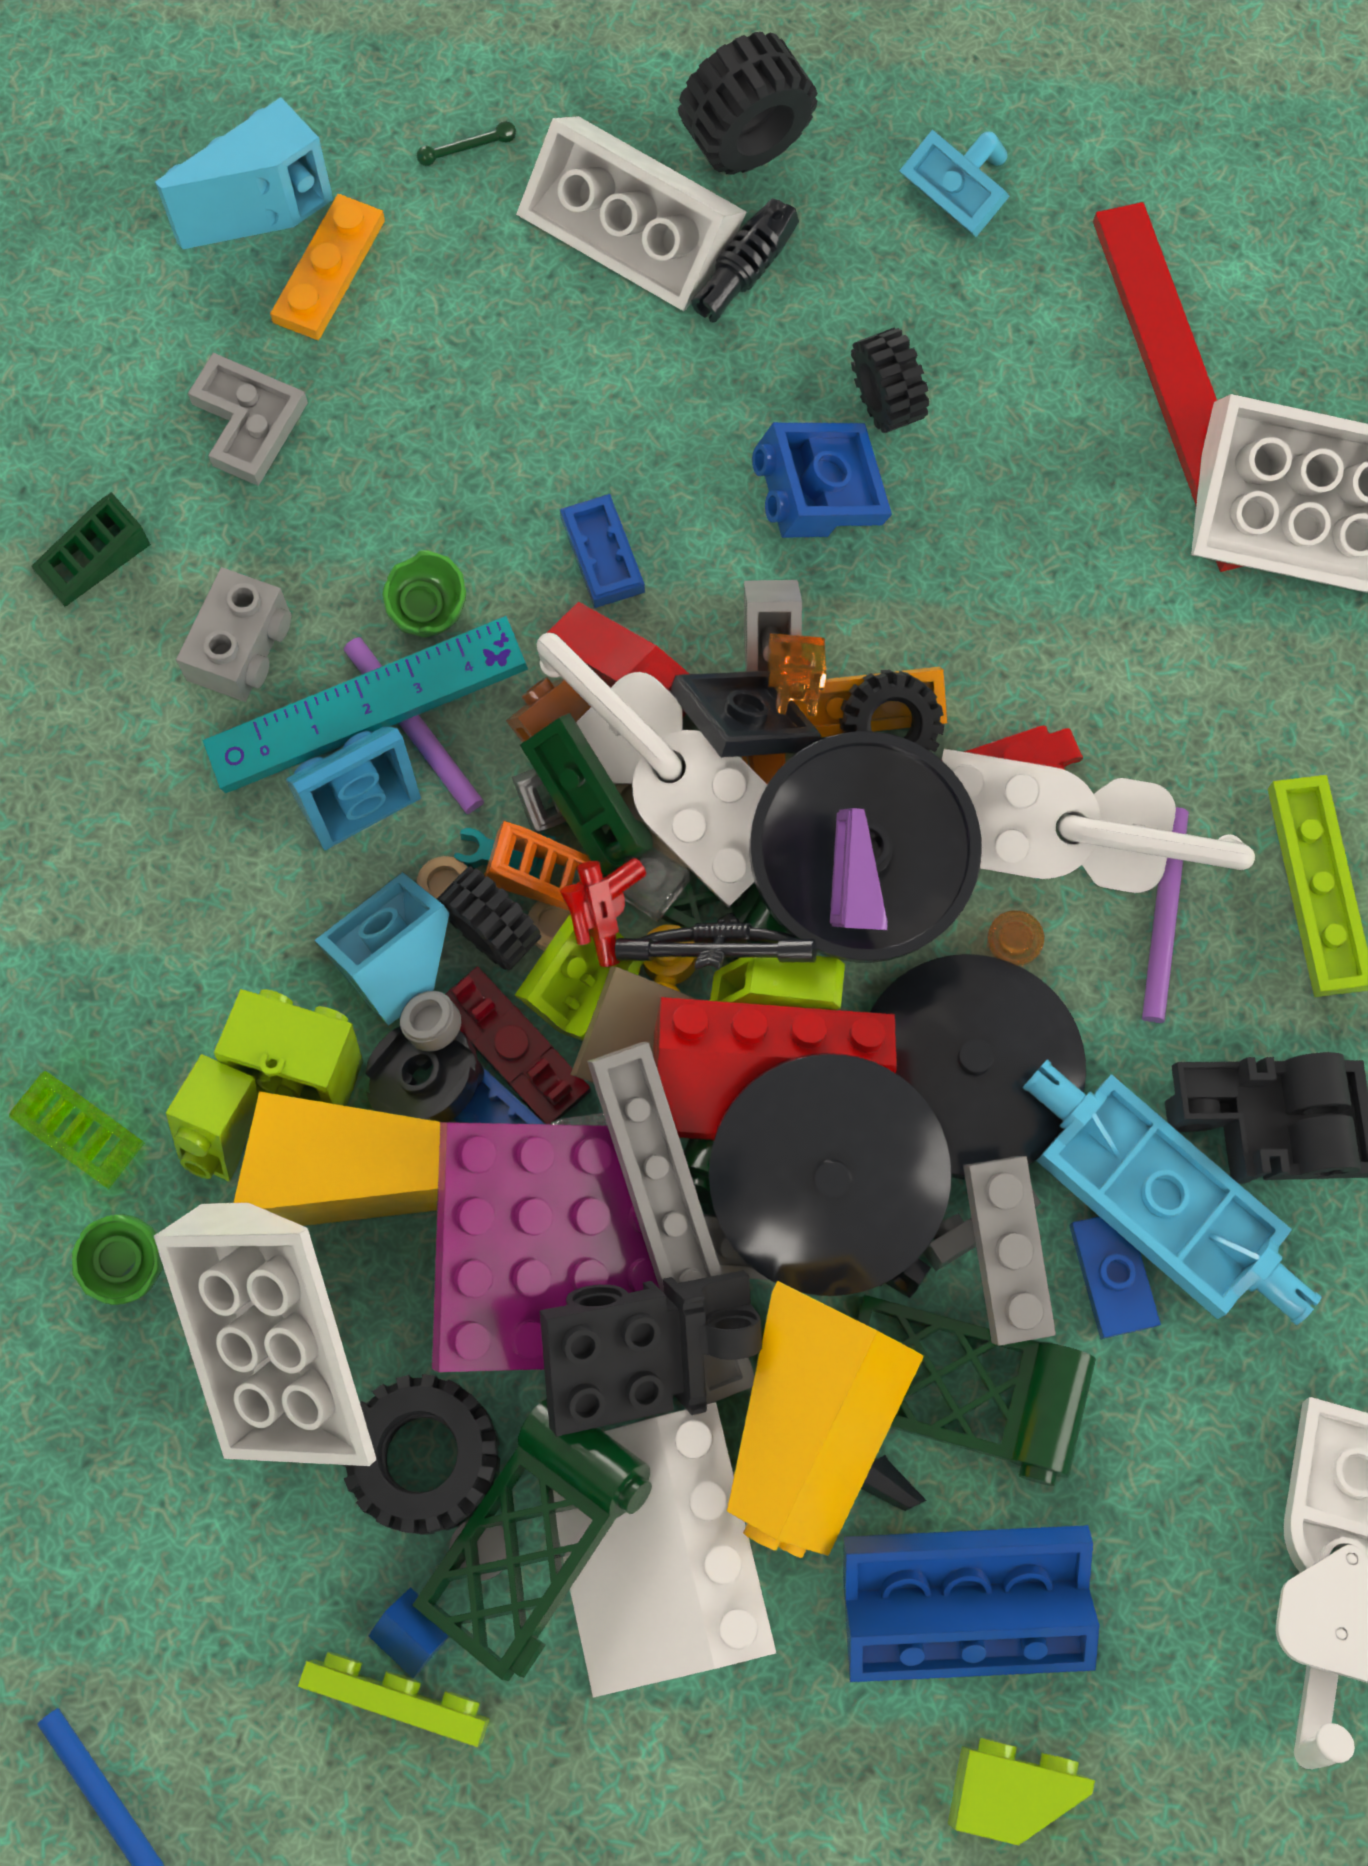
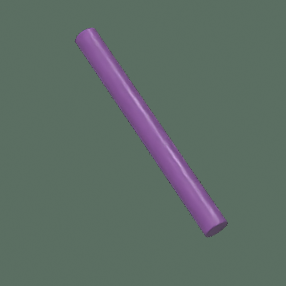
[344,637,484,814]
[1142,807,1189,1023]

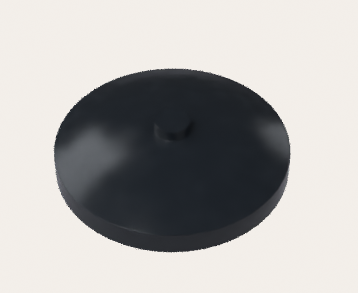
[749,731,982,963]
[870,954,1086,1179]
[709,1053,951,1296]

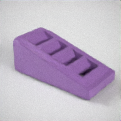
[830,808,888,930]

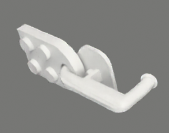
[537,633,767,908]
[942,749,1255,893]
[1276,1397,1368,1769]

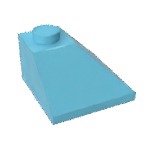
[315,872,449,1026]

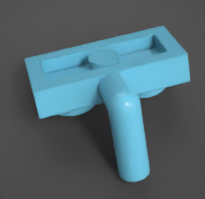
[899,129,1010,237]

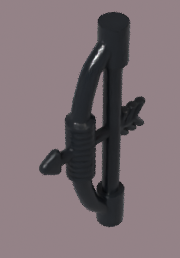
[615,913,817,970]

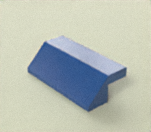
[843,1525,1100,1682]

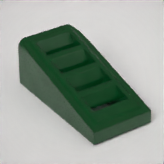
[31,492,151,607]

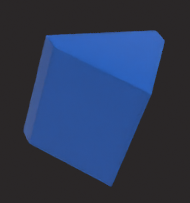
[368,1587,449,1679]

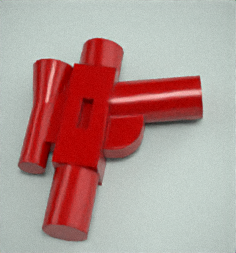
[560,858,646,967]

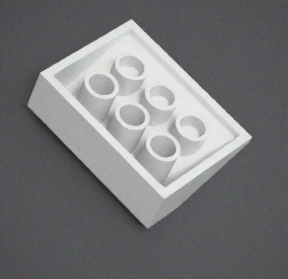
[1191,394,1368,593]
[154,1203,377,1466]
[553,1402,776,1697]

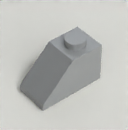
[744,580,802,684]

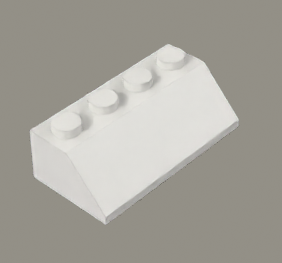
[516,116,746,311]

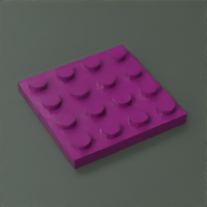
[432,1122,660,1372]

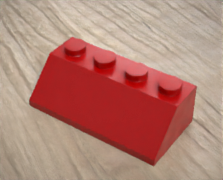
[653,997,897,1140]

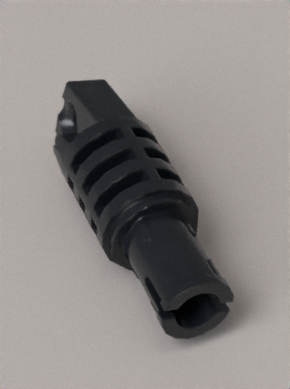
[691,198,799,323]

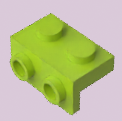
[515,914,644,1041]

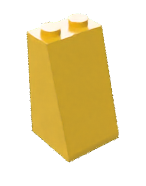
[233,1091,440,1226]
[727,1281,924,1558]

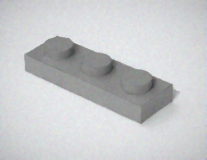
[963,1156,1056,1346]

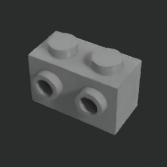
[176,567,291,702]

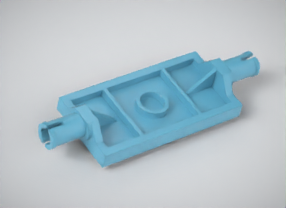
[1022,1060,1322,1325]

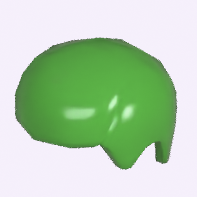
[382,550,466,638]
[72,1214,164,1305]

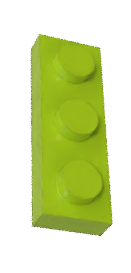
[298,1652,490,1747]

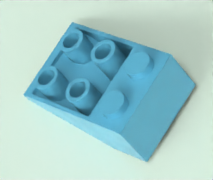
[155,97,333,249]

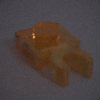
[767,633,827,716]

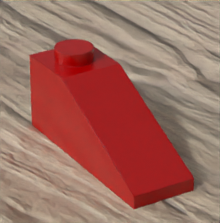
[547,602,690,717]

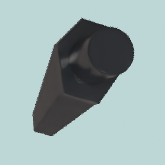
[861,1455,927,1511]

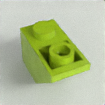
[710,956,845,1010]
[166,1054,258,1182]
[948,1738,1095,1846]

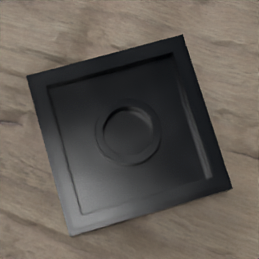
[670,671,821,758]

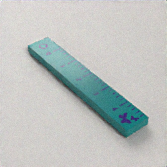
[202,616,529,793]

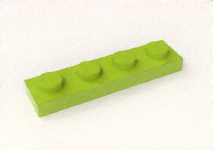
[1267,775,1368,997]

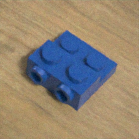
[752,422,892,538]

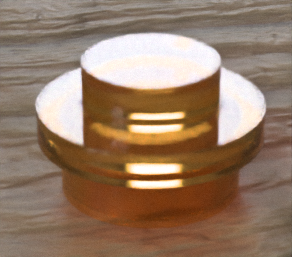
[987,910,1044,966]

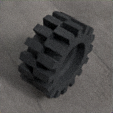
[851,327,929,433]
[839,669,944,752]
[437,867,542,971]

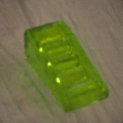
[9,1071,145,1189]

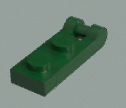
[520,713,653,875]

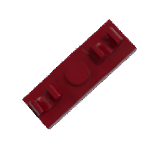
[445,966,591,1124]

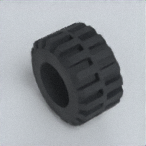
[678,32,818,175]
[342,1374,501,1535]

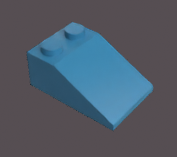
[285,726,421,851]

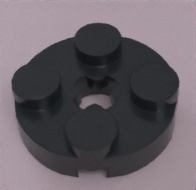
[365,1026,484,1122]

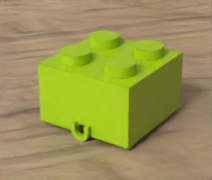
[214,989,363,1106]

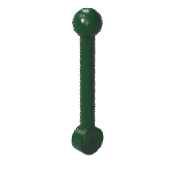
[416,121,516,166]

